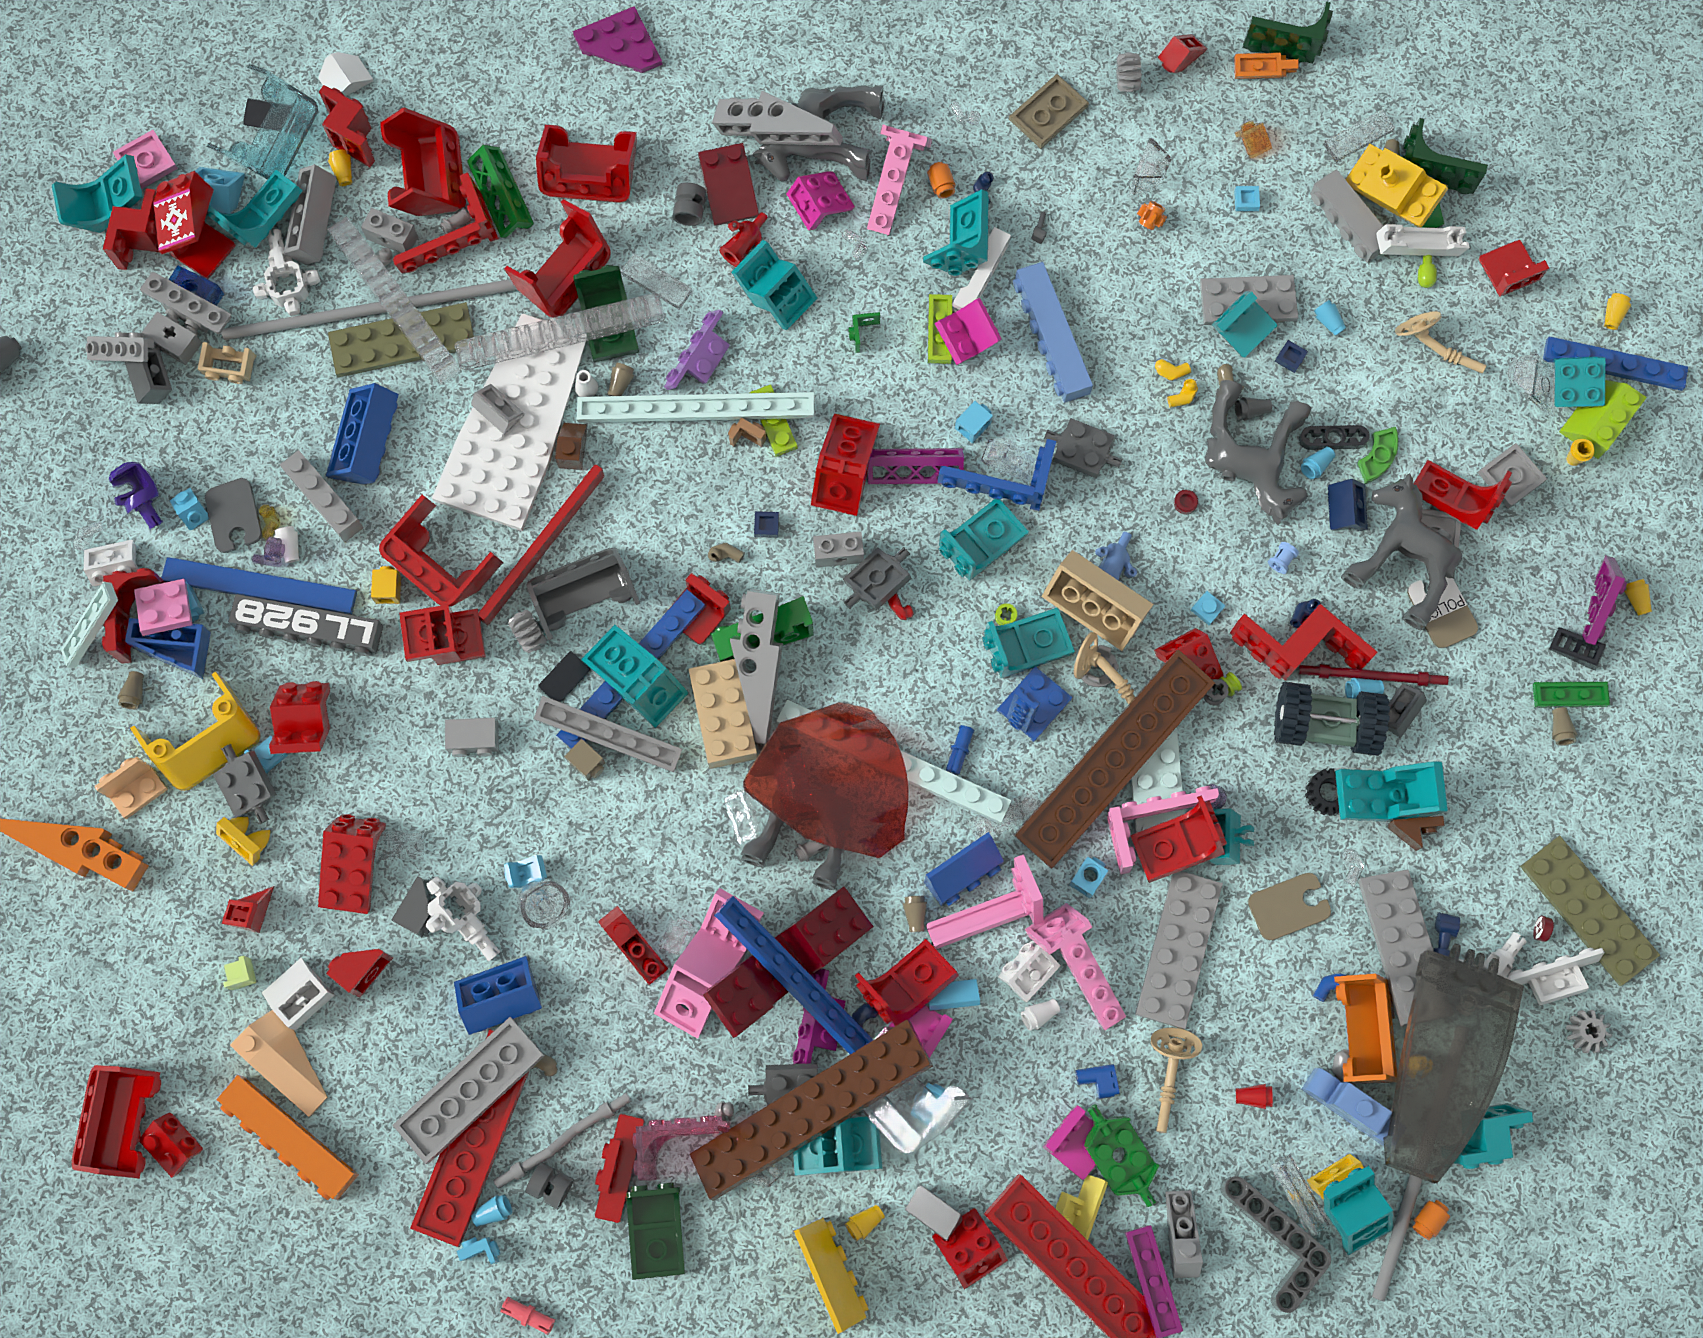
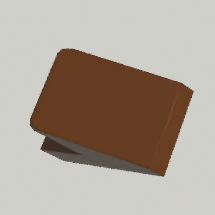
[1388,816,1445,851]

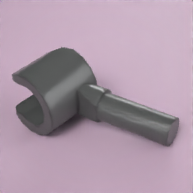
[1031,212,1047,244]

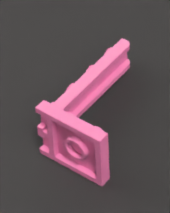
[867,125,933,235]
[1107,786,1219,875]
[926,854,1043,949]
[1025,903,1126,1030]

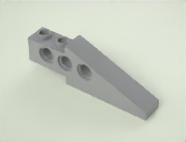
[712,91,843,145]
[730,589,783,744]

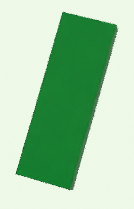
[1533,682,1610,708]

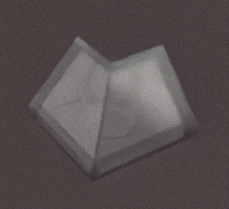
[1127,138,1172,199]

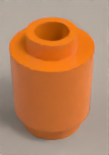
[927,162,956,199]
[1412,1200,1450,1241]

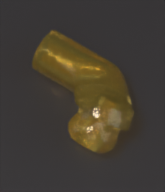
[259,504,280,541]

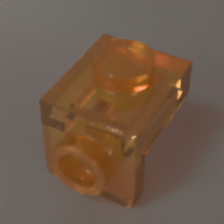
[1235,120,1272,158]

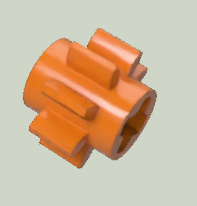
[1137,201,1167,230]

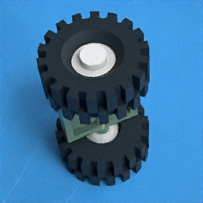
[1274,681,1390,756]

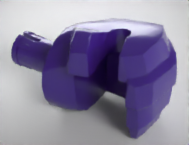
[108,462,163,530]

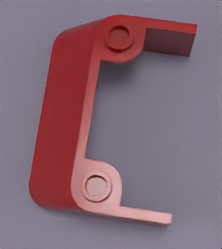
[504,199,611,320]
[379,494,503,607]

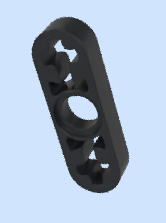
[1299,425,1370,450]

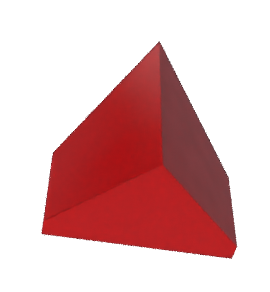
[221,886,274,933]

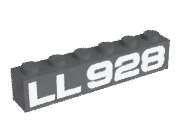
[228,594,383,656]

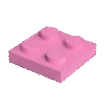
[113,130,178,189]
[134,579,193,636]

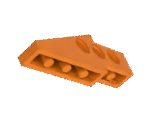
[0,818,149,892]

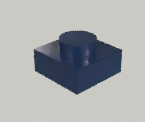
[1274,340,1308,373]
[754,511,779,538]

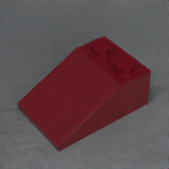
[698,143,759,226]

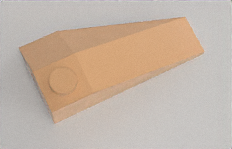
[230,1010,328,1117]

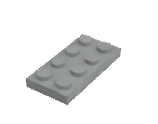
[1200,275,1298,325]

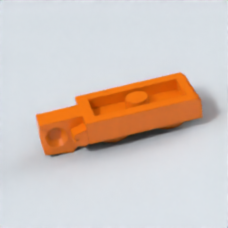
[1234,53,1298,79]

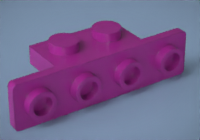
[792,969,846,1064]

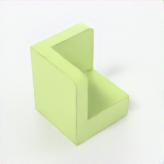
[223,956,257,990]

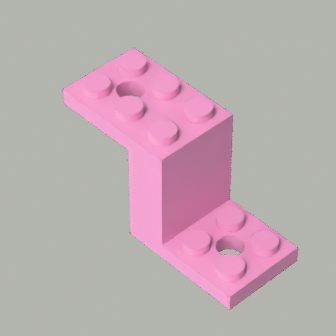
[654,888,764,1039]

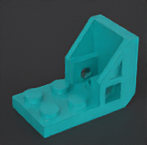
[581,624,689,728]
[1335,761,1448,822]

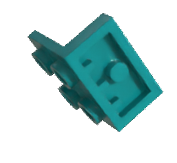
[1212,291,1277,358]
[1553,356,1606,407]

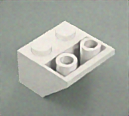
[262,958,335,1030]

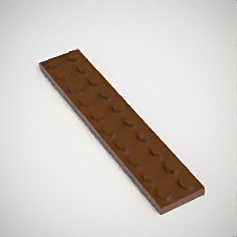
[1014,650,1215,869]
[690,1020,933,1201]

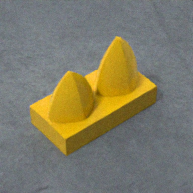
[216,817,270,866]
[1307,1154,1364,1200]

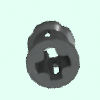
[1203,679,1229,706]

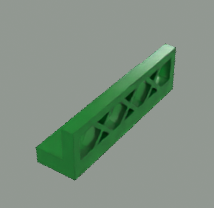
[467,144,534,238]

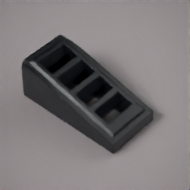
[1549,627,1606,671]

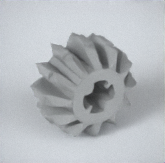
[1116,52,1142,92]
[509,610,546,653]
[1565,1010,1612,1053]

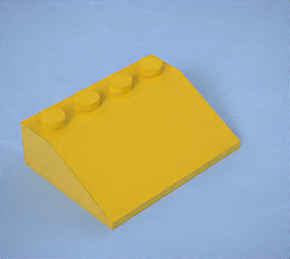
[794,1217,869,1334]

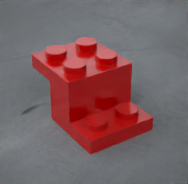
[319,85,375,167]
[103,188,159,270]
[399,604,486,665]
[269,681,330,754]

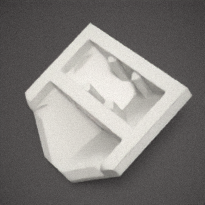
[318,52,374,97]

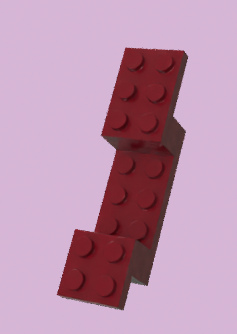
[703,886,874,1038]

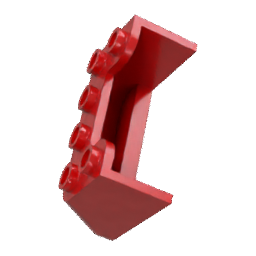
[380,107,466,216]
[72,1065,161,1179]

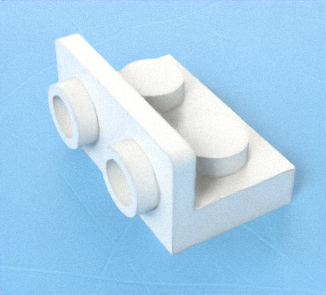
[84,540,139,586]
[998,941,1061,1003]

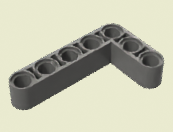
[1220,1176,1331,1313]

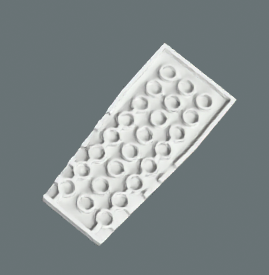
[432,314,588,531]

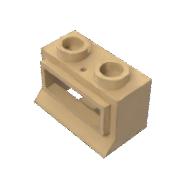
[198,342,257,384]

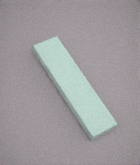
[61,582,118,668]

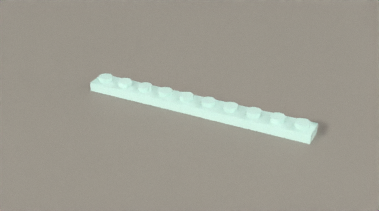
[577,392,815,423]
[777,700,1012,825]

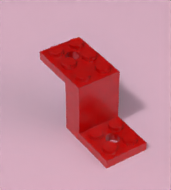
[1230,604,1378,681]

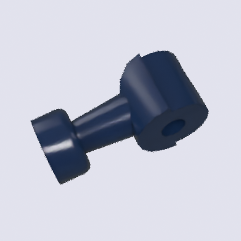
[1433,912,1460,962]

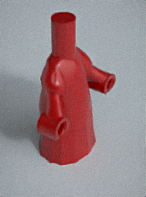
[719,212,768,267]

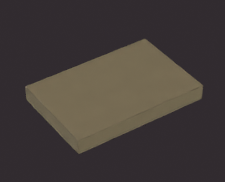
[1009,74,1089,149]

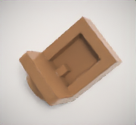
[728,417,767,447]

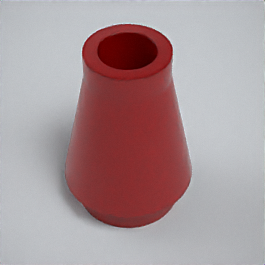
[1236,1083,1273,1110]

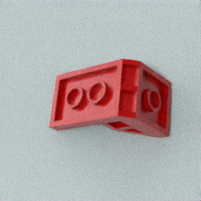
[811,413,880,516]

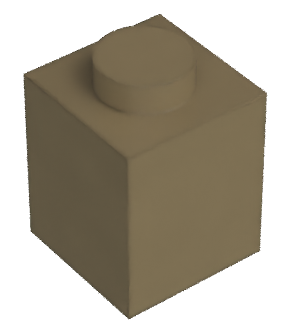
[564,738,605,781]

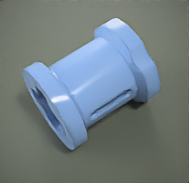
[1268,542,1299,574]

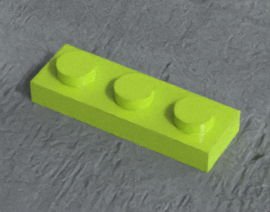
[928,294,952,364]
[749,384,798,457]

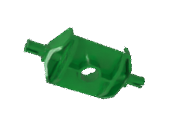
[1084,1104,1159,1207]

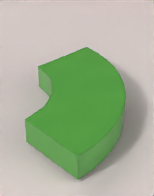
[1357,427,1398,484]

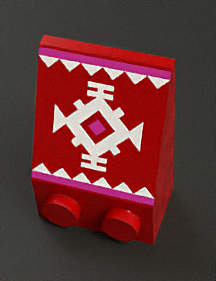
[154,171,214,255]

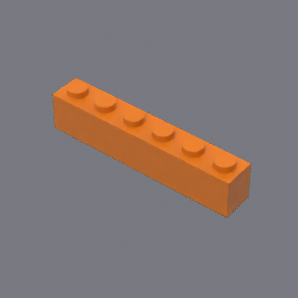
[216,1075,359,1200]

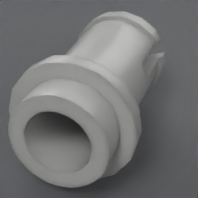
[440,208,471,234]
[794,835,828,862]

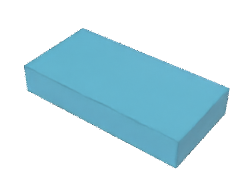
[928,979,980,1011]

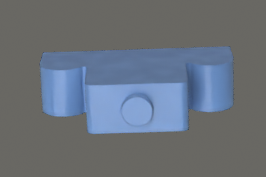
[1301,1068,1407,1150]

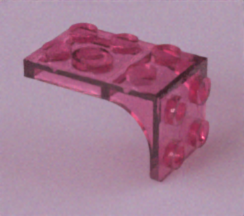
[633,1116,730,1181]

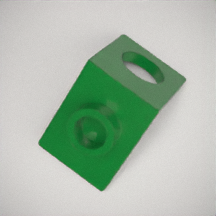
[848,312,881,353]

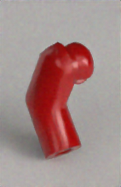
[888,593,914,620]

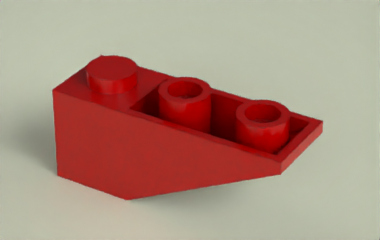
[598,906,668,985]

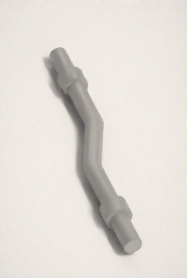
[493,1093,632,1189]

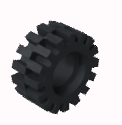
[1305,768,1339,816]

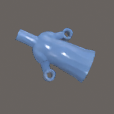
[1095,532,1137,581]

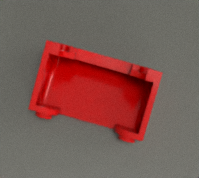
[536,124,637,202]

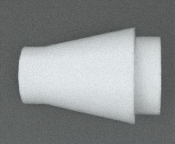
[575,370,598,397]
[274,526,300,563]
[1021,999,1060,1031]

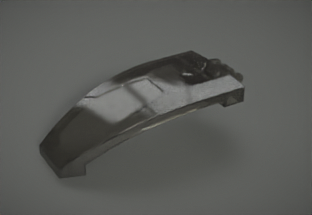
[1383,943,1524,1184]

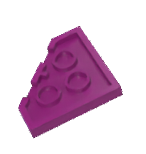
[572,6,663,73]
[1582,555,1627,645]

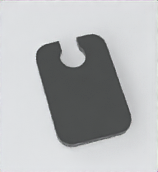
[205,478,262,553]

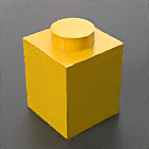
[371,566,401,604]

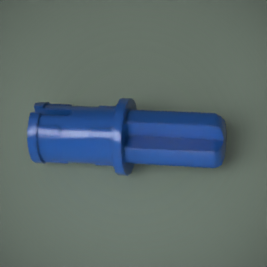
[946,725,975,775]

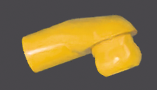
[1155,359,1191,381]
[1167,379,1198,408]

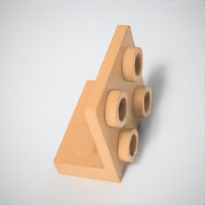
[95,757,168,819]

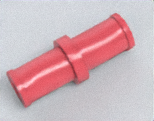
[500,1296,556,1335]

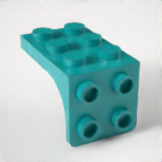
[52,154,143,233]
[207,170,303,248]
[923,189,989,276]
[939,499,1029,581]
[982,608,1075,678]

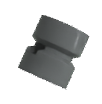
[672,182,706,226]
[525,1162,574,1210]

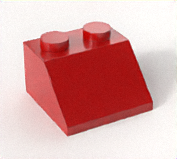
[326,949,393,998]

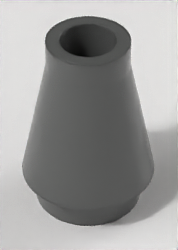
[1235,397,1272,421]

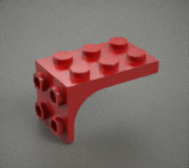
[1413,460,1512,530]
[102,568,166,664]
[1130,795,1227,883]
[318,814,386,914]
[854,939,959,1027]

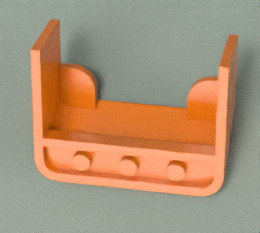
[1334,974,1398,1084]

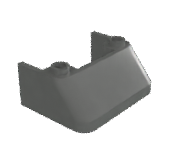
[526,548,641,641]

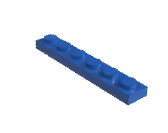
[1543,336,1688,391]

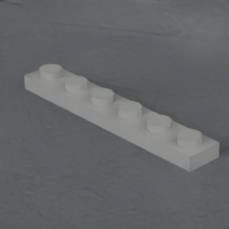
[533,696,682,772]

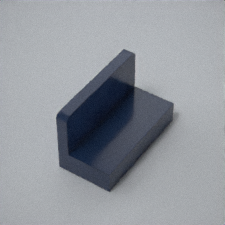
[1328,478,1368,531]

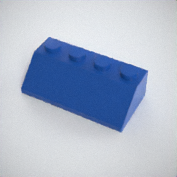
[325,383,399,485]

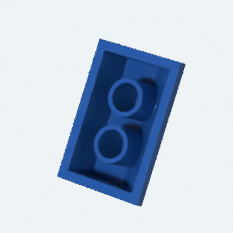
[924,832,1004,906]
[454,956,542,1035]

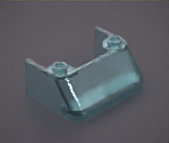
[206,64,318,180]

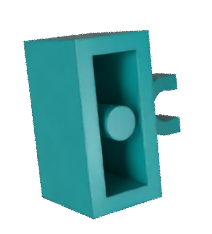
[1209,808,1254,865]

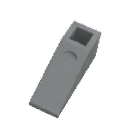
[1165,1190,1203,1278]

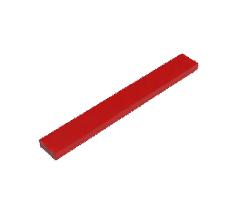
[478,464,605,626]

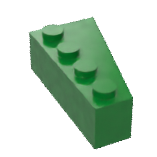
[711,596,814,662]

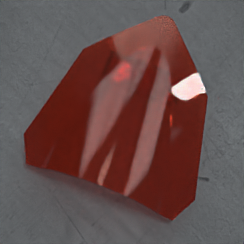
[743,702,909,858]

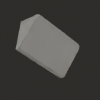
[471,384,525,434]

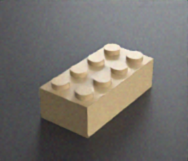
[1041,550,1154,651]
[689,659,758,769]

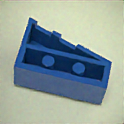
[125,618,211,679]

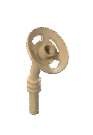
[1395,311,1486,374]
[1074,632,1135,705]
[1150,1028,1202,1133]

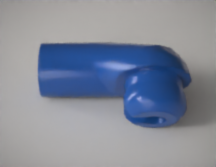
[1313,973,1346,1002]

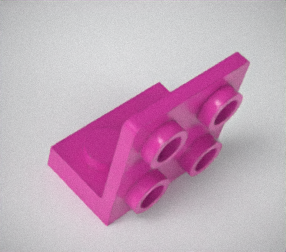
[786,171,855,231]
[934,298,1001,365]
[885,1005,953,1058]
[1043,1105,1096,1180]

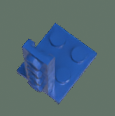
[937,439,1056,511]
[997,666,1073,742]

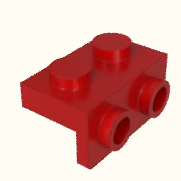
[139,1112,203,1178]

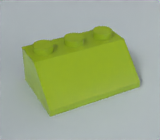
[1559,380,1647,459]

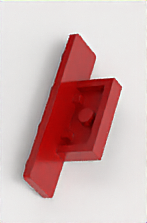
[595,1114,644,1223]

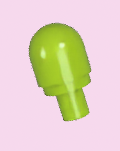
[1418,255,1437,288]

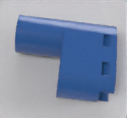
[1075,1064,1120,1099]

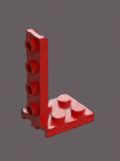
[393,172,499,274]

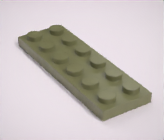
[328,302,477,378]
[1520,835,1660,986]

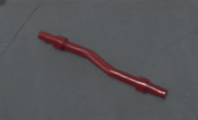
[1299,664,1449,686]

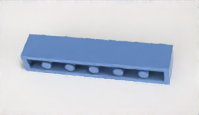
[1013,262,1093,403]

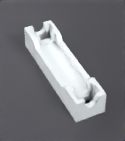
[1376,224,1470,256]
[952,227,1011,313]

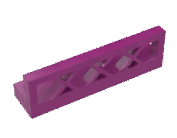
[868,448,964,484]
[1125,1225,1183,1338]

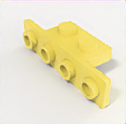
[1056,1175,1108,1240]

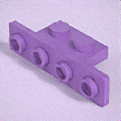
[664,309,730,390]

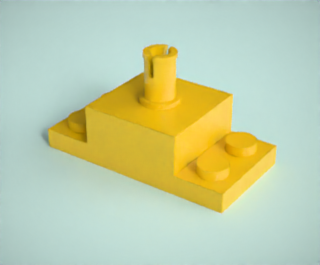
[1345,144,1448,228]

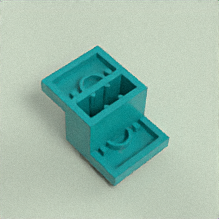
[731,240,818,330]
[1440,1103,1533,1169]
[793,1115,883,1176]
[1324,1165,1393,1256]

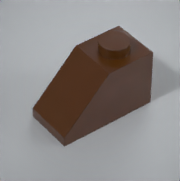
[555,422,588,470]

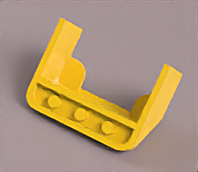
[130,672,261,791]

